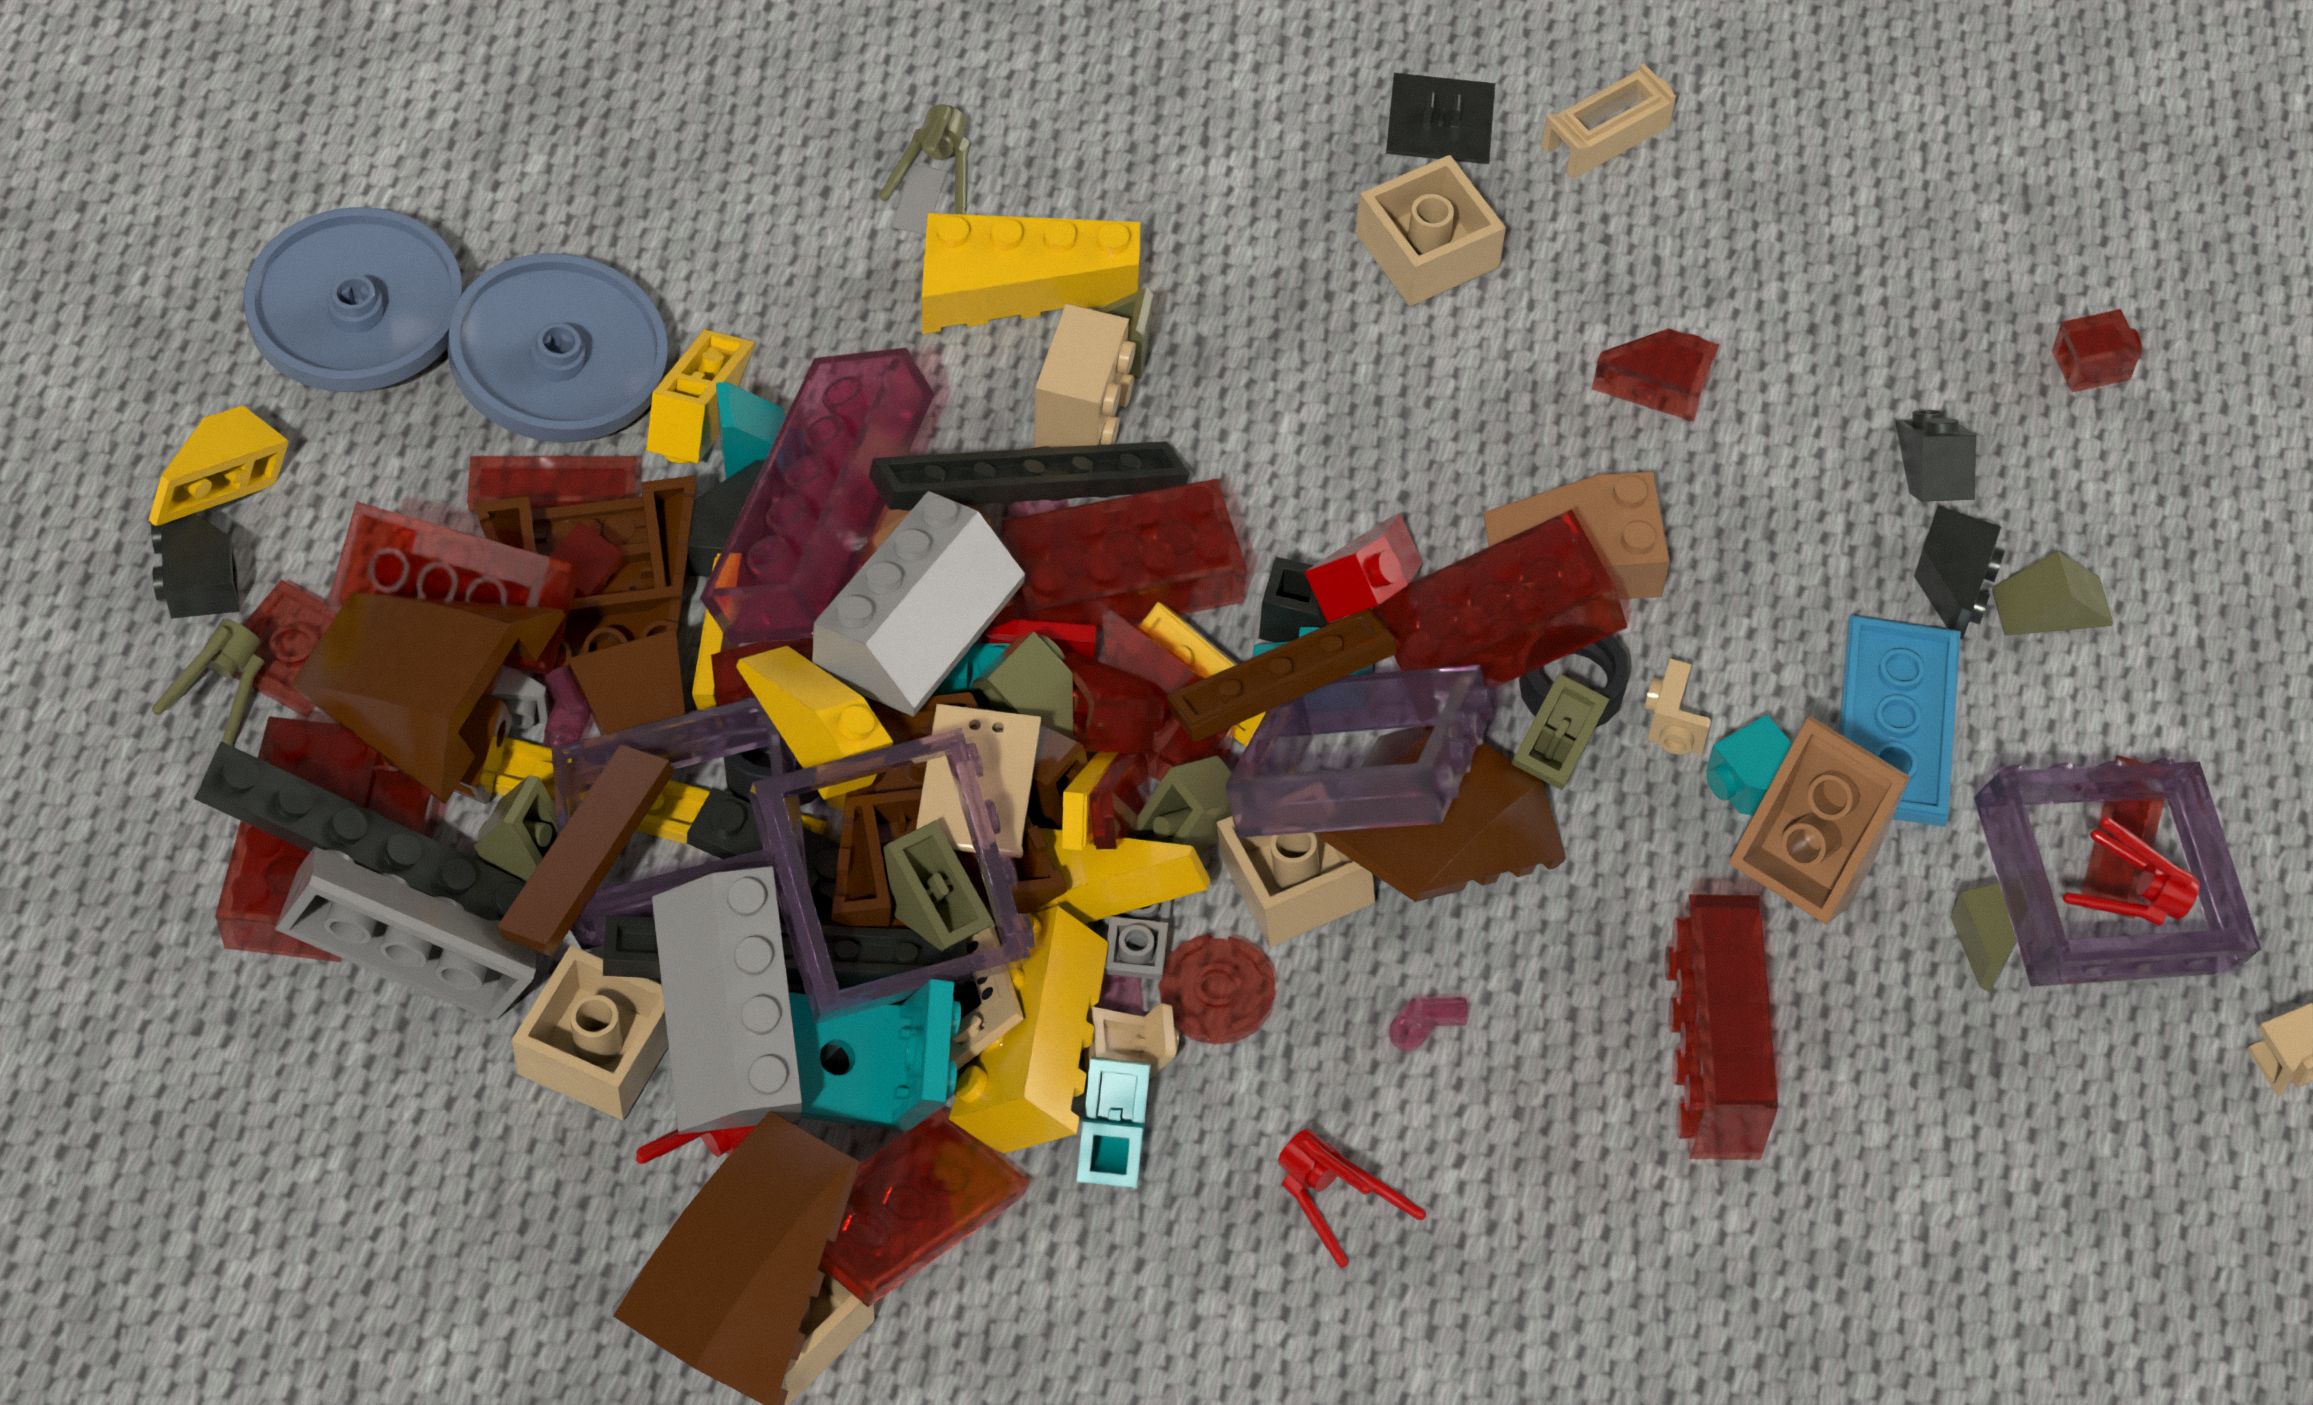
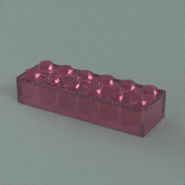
[700,347,935,644]

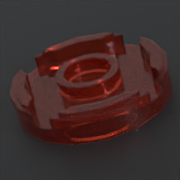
[1158,935,1276,1045]

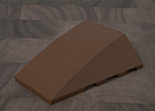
[472,475,697,713]
[291,592,566,804]
[831,692,1068,930]
[1319,720,1566,902]
[613,1111,860,1405]

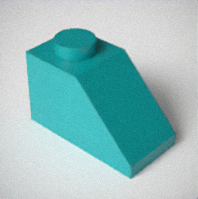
[716,382,801,484]
[1706,714,1792,816]

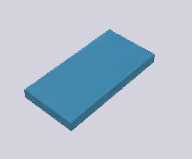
[1838,615,1961,827]

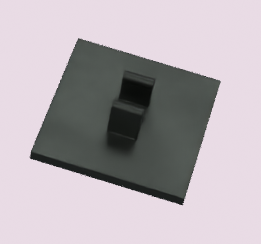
[1386,73,1496,164]

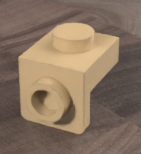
[1644,659,1711,755]
[1083,1003,1179,1079]

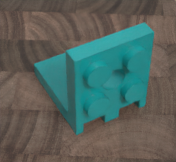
[788,979,961,1131]

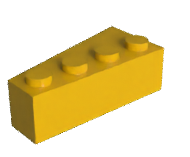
[922,213,1141,334]
[948,906,1109,1154]

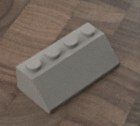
[812,491,1025,717]
[275,846,536,1020]
[652,866,802,1134]

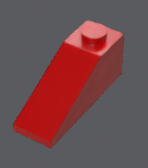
[1304,513,1423,623]

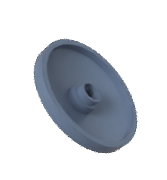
[243,207,464,392]
[448,253,668,442]

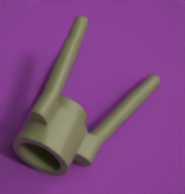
[879,104,971,214]
[152,618,265,746]

